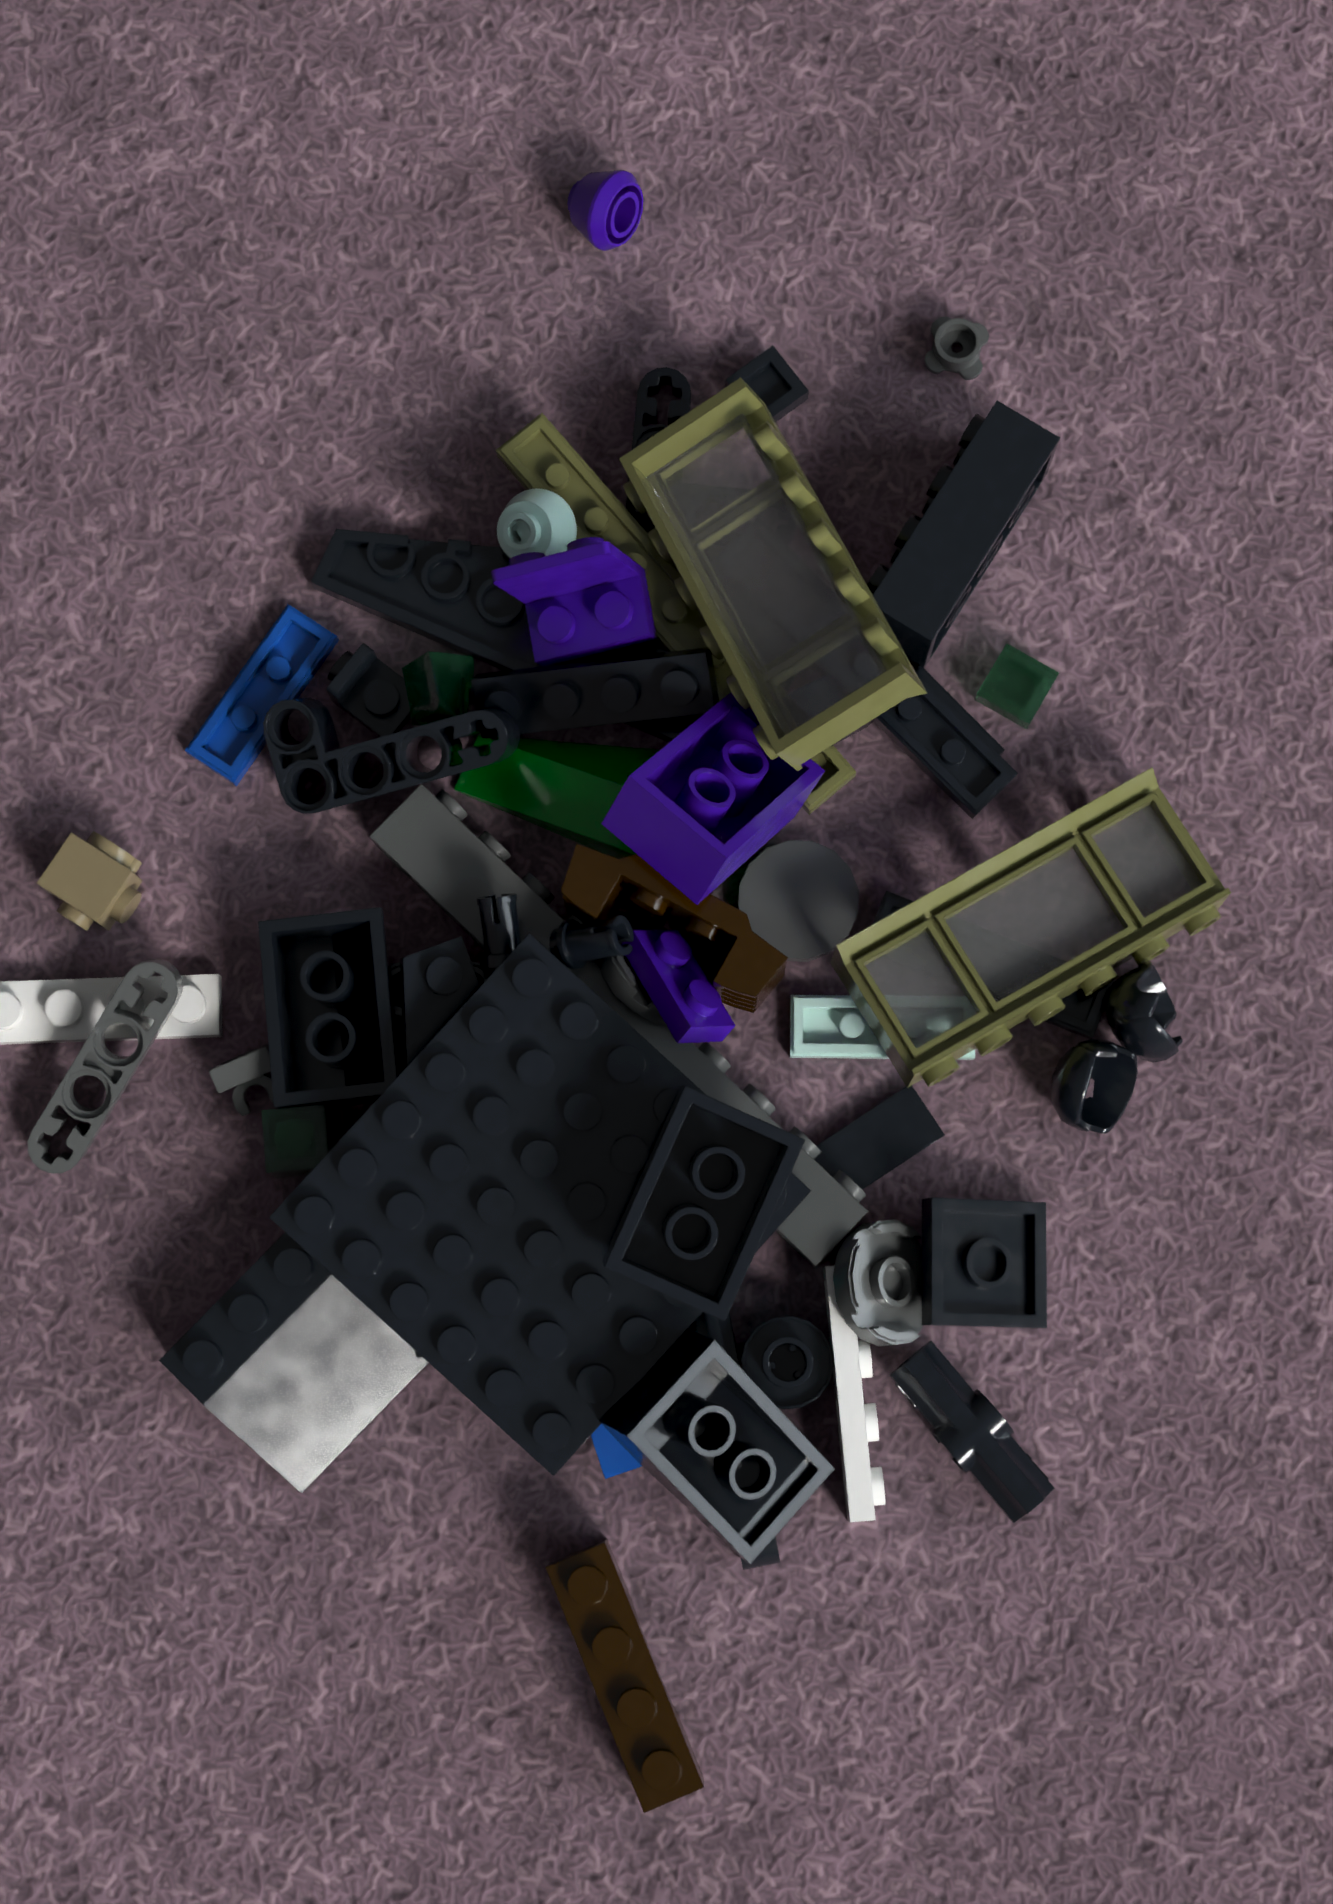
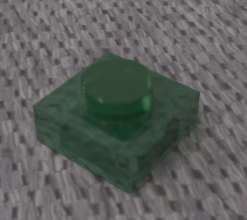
[974,643,1059,729]

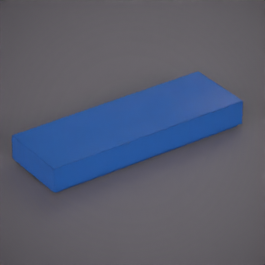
[185,604,339,786]

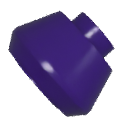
[567,170,643,251]

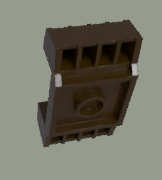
[561,844,788,1013]

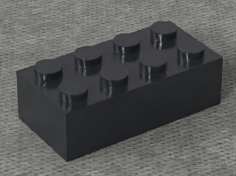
[867,400,1060,668]

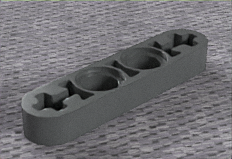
[27,958,183,1174]

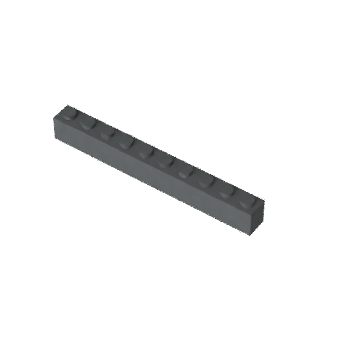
[370,784,868,1269]

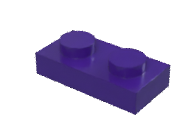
[622,930,736,1043]

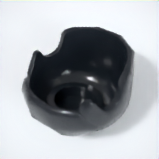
[1105,961,1183,1062]
[1051,1039,1138,1134]

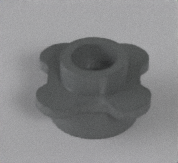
[924,317,989,380]

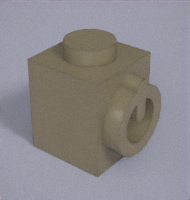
[37,831,142,931]

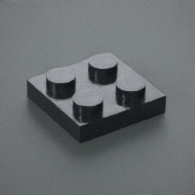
[922,1197,1047,1329]

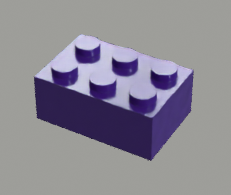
[601,692,825,905]

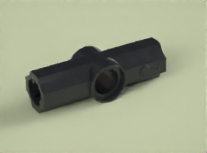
[889,1341,1055,1523]

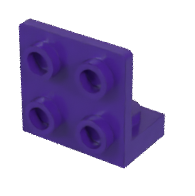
[491,537,657,666]

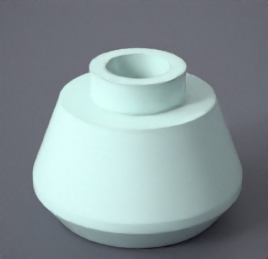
[497,488,577,558]

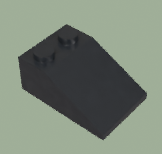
[599,1328,835,1564]

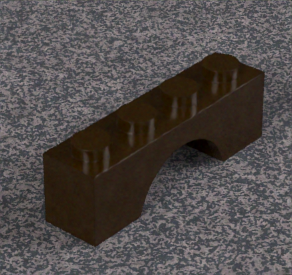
[545,1539,704,1813]

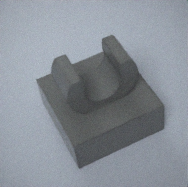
[209,1043,274,1116]

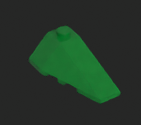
[454,735,660,859]

